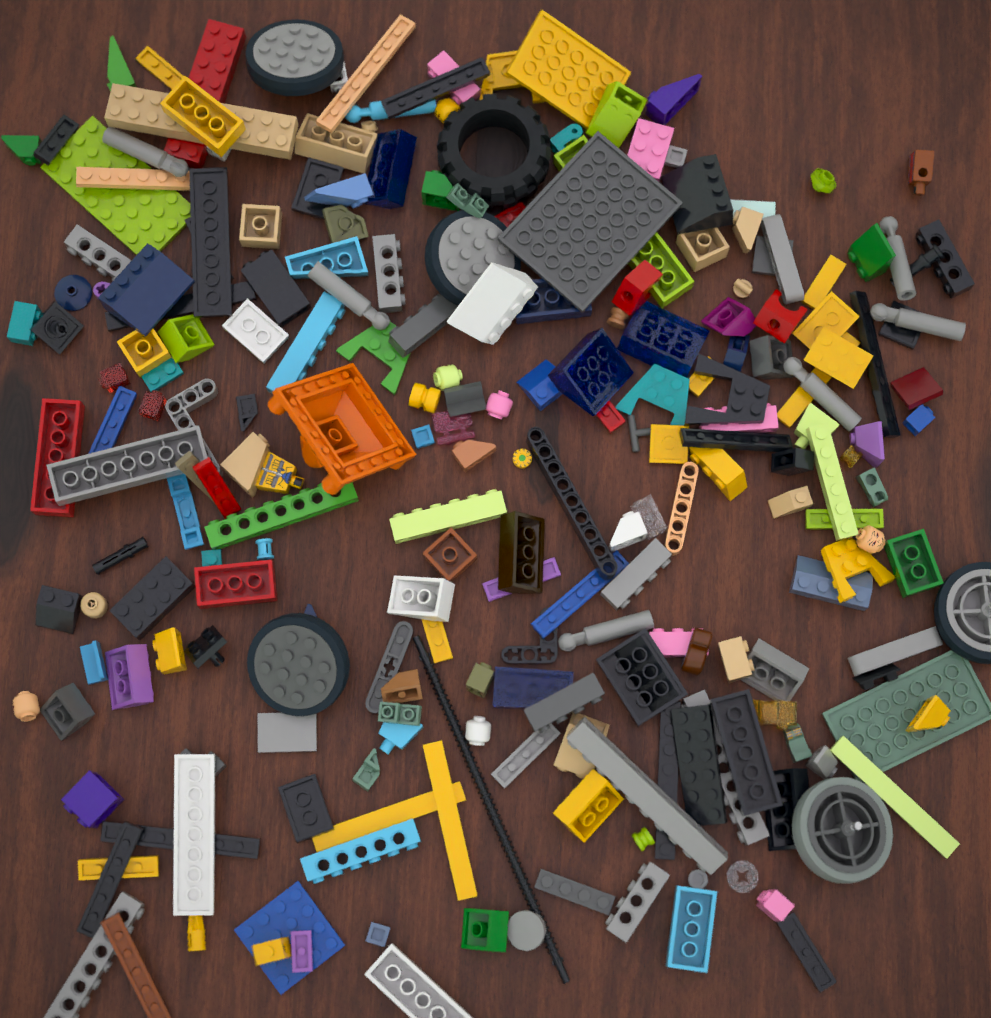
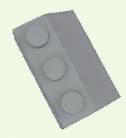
[741,639,809,707]

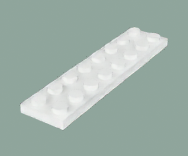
[173,754,215,915]

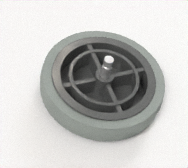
[792,777,893,883]

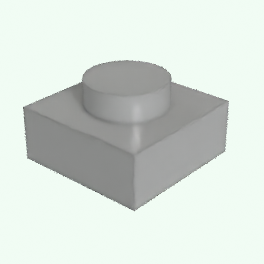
[664,145,688,168]

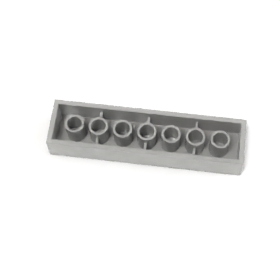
[47,425,208,506]

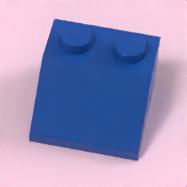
[517,360,570,411]

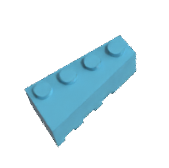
[285,236,368,279]

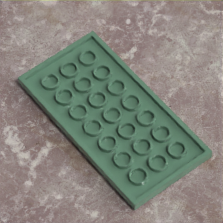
[821,650,991,782]

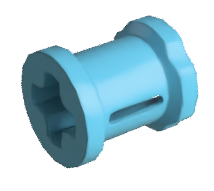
[255,538,274,561]

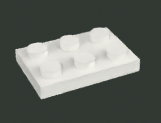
[222,298,290,363]

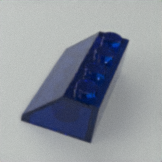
[363,129,417,209]

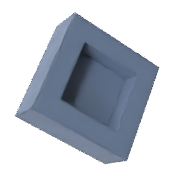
[366,922,391,947]

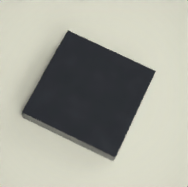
[878,300,922,350]

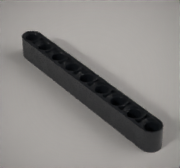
[526,427,618,580]

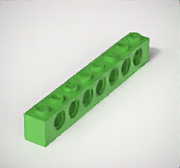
[204,482,359,550]

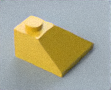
[905,695,951,733]

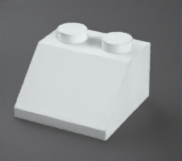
[609,511,647,553]

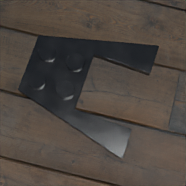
[684,354,770,426]

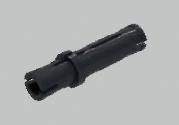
[92,536,149,575]

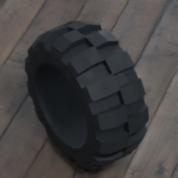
[437,94,551,210]

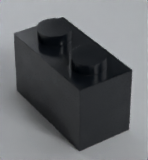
[771,448,814,476]

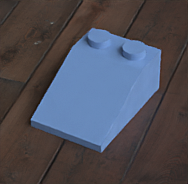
[304,173,373,209]

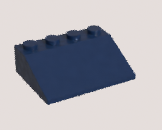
[98,243,195,337]

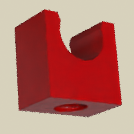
[611,260,663,316]
[753,289,808,344]

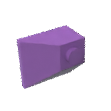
[849,421,885,467]

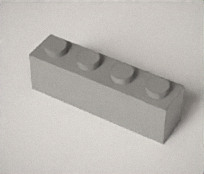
[600,538,672,611]

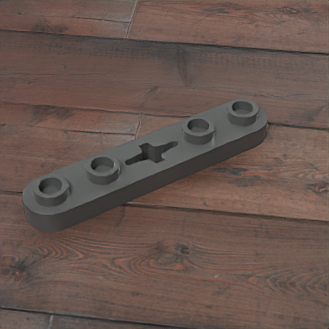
[365,621,413,714]

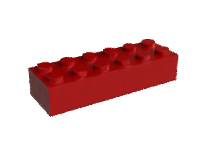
[30,398,85,518]

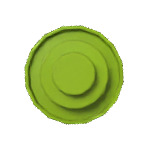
[811,168,836,193]

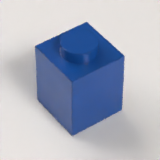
[902,404,935,436]

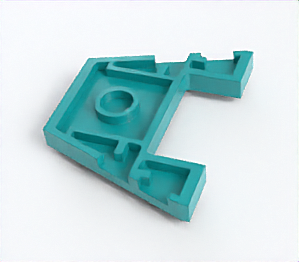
[615,364,690,425]

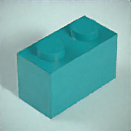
[7,301,42,346]

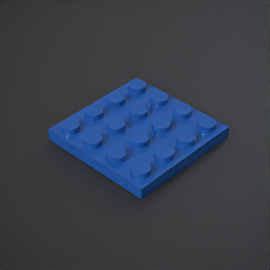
[234,881,345,995]

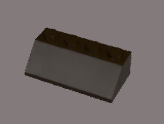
[498,511,545,594]

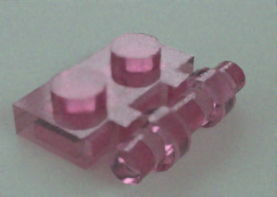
[432,411,475,445]

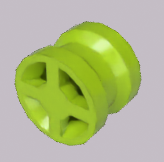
[631,827,655,852]

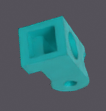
[550,124,583,154]

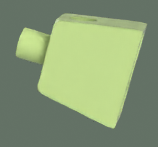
[794,403,840,450]

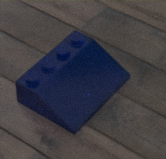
[617,301,710,378]
[548,328,634,416]

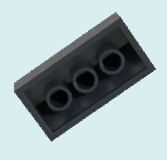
[765,768,809,851]

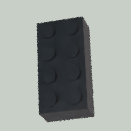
[109,556,196,640]

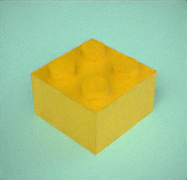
[117,328,172,378]

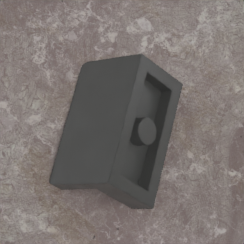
[443,381,486,417]

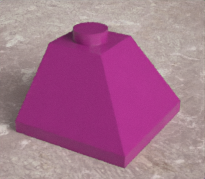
[701,297,756,336]

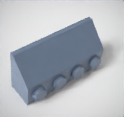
[789,555,873,611]

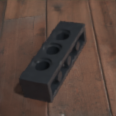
[915,219,975,299]

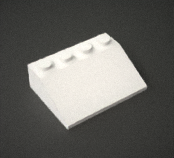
[447,262,538,345]

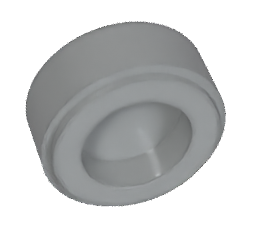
[688,869,708,889]

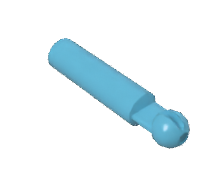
[345,100,436,123]

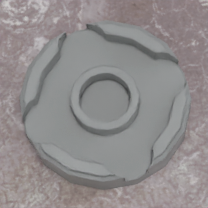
[507,910,546,951]

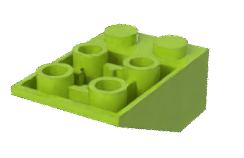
[586,81,647,148]

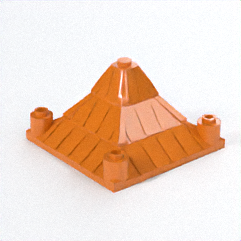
[268,363,417,495]

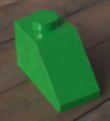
[1,135,42,165]

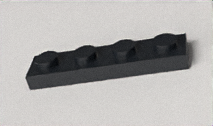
[776,912,837,993]

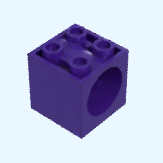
[61,770,125,828]

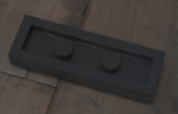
[33,114,79,166]

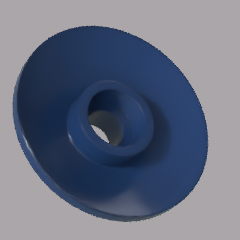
[54,275,92,311]

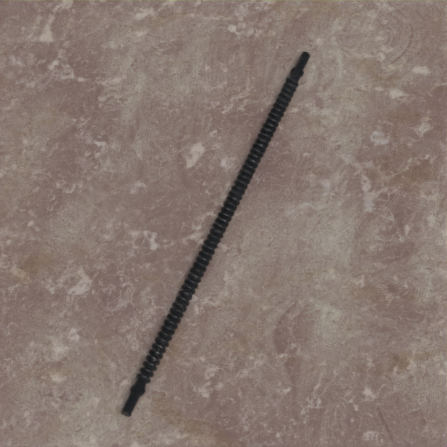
[413,635,570,984]

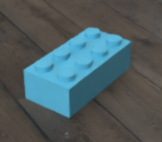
[665,886,717,973]

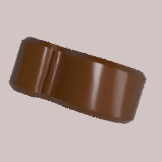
[681,628,713,676]

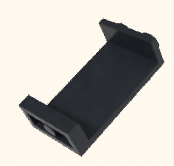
[241,249,311,328]

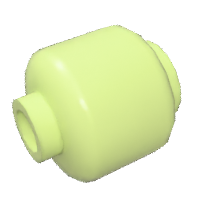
[433,364,463,391]

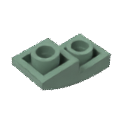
[446,183,489,218]
[378,702,422,726]

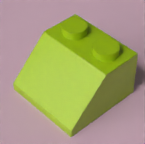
[158,314,215,363]

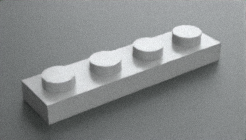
[491,724,561,789]

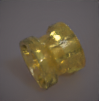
[839,445,863,469]

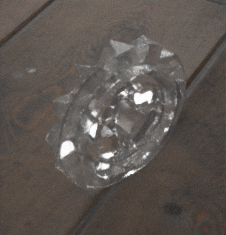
[727,861,759,893]

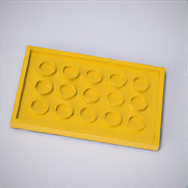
[505,10,631,129]

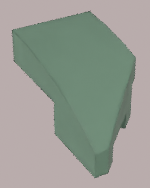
[352,748,380,791]

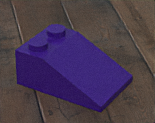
[645,74,702,125]

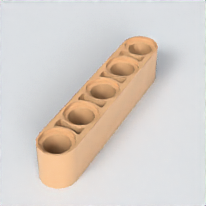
[664,462,698,556]

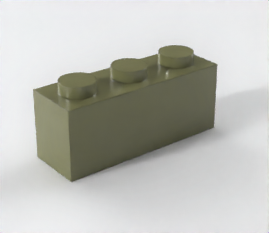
[466,662,494,698]

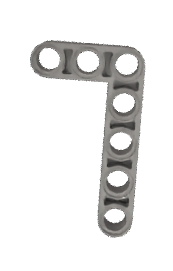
[165,379,223,477]

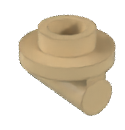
[733,279,753,298]

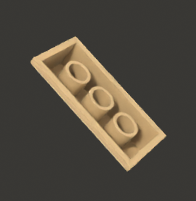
[294,113,378,174]

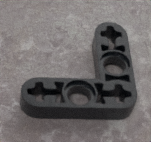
[501,607,558,664]

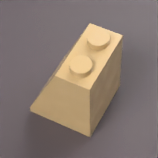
[220,432,270,498]
[554,712,610,779]

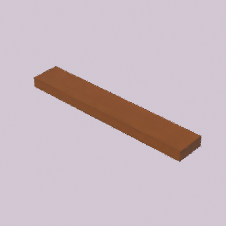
[100,912,171,1018]

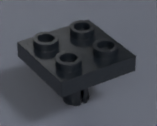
[29,301,84,355]
[184,625,227,668]

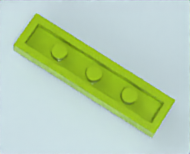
[805,509,884,530]

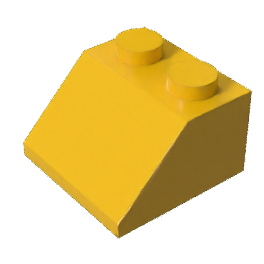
[153,627,187,675]

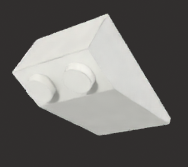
[387,575,455,622]

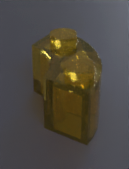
[753,700,797,730]

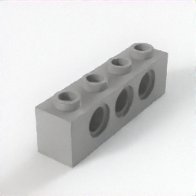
[64,225,131,281]
[373,234,406,313]
[605,862,670,943]

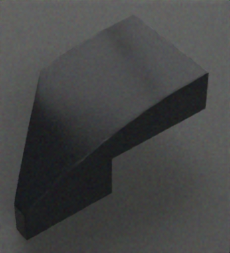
[236,394,258,431]

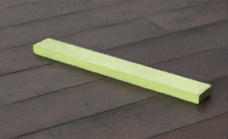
[830,736,960,858]

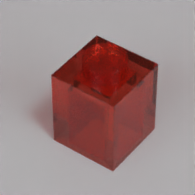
[99,363,131,393]
[138,390,167,422]

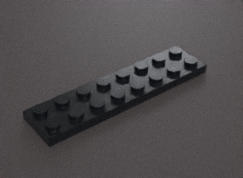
[189,167,233,318]

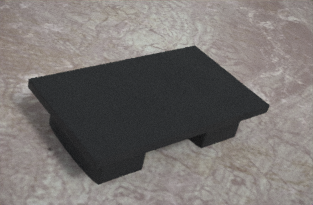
[853,664,900,690]

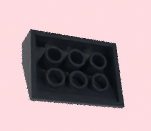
[661,154,733,235]
[596,628,688,727]

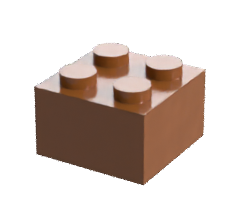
[422,528,477,583]

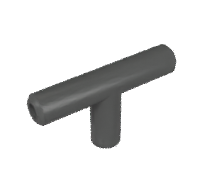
[627,415,651,453]

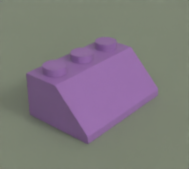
[105,644,154,710]

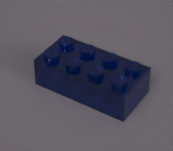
[492,666,573,710]

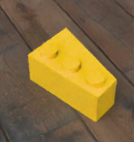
[689,447,747,501]

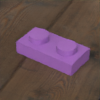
[291,930,313,973]

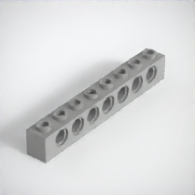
[680,690,770,845]
[44,892,145,1018]

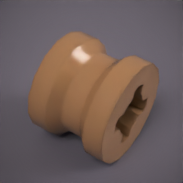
[607,307,629,329]

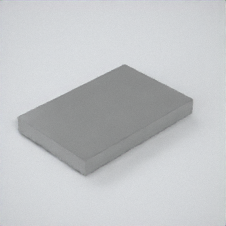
[258,713,317,753]

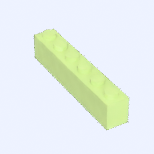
[806,422,858,541]
[389,489,507,544]

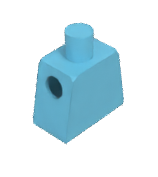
[379,722,424,755]

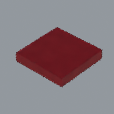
[890,367,943,410]

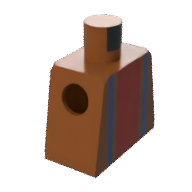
[908,150,934,195]

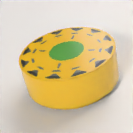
[513,449,532,469]

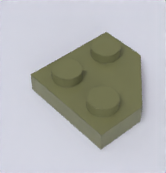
[322,205,369,243]

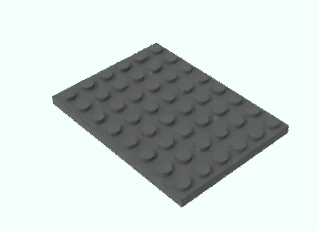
[498,131,683,313]

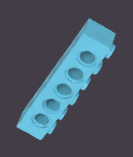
[300,819,421,884]

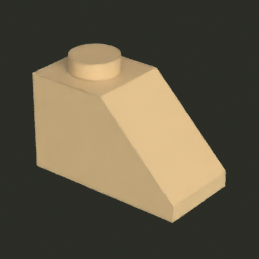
[768,486,813,519]

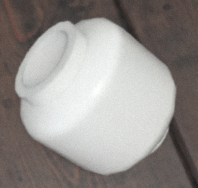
[465,716,491,745]

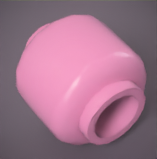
[486,390,513,420]

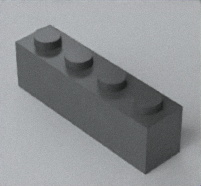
[388,293,458,358]
[523,672,605,733]

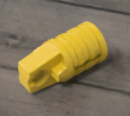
[187,915,206,951]

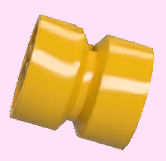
[408,382,441,413]

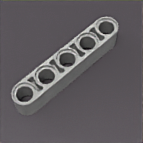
[761,214,805,305]
[847,626,943,677]

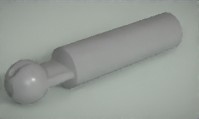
[102,127,188,177]
[880,216,916,301]
[307,261,390,330]
[870,303,966,341]
[783,357,862,431]
[558,610,654,652]

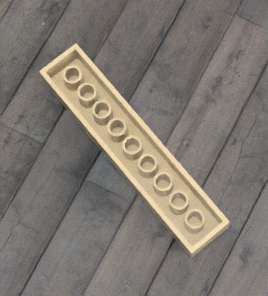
[104,83,298,160]

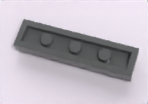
[534,869,616,915]

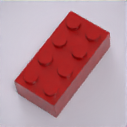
[194,560,277,609]

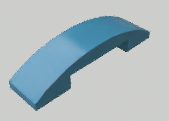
[167,474,204,550]

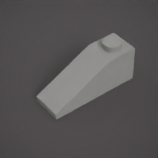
[805,746,838,779]

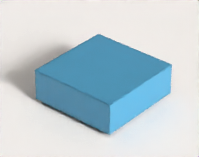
[411,425,435,449]

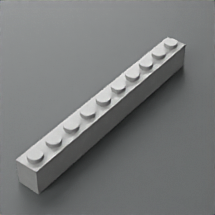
[566,716,728,875]

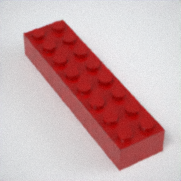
[164,19,246,169]

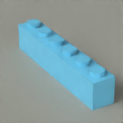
[266,292,345,393]

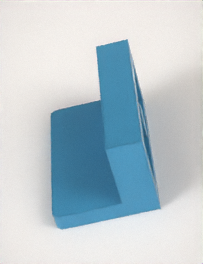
[80,640,108,685]

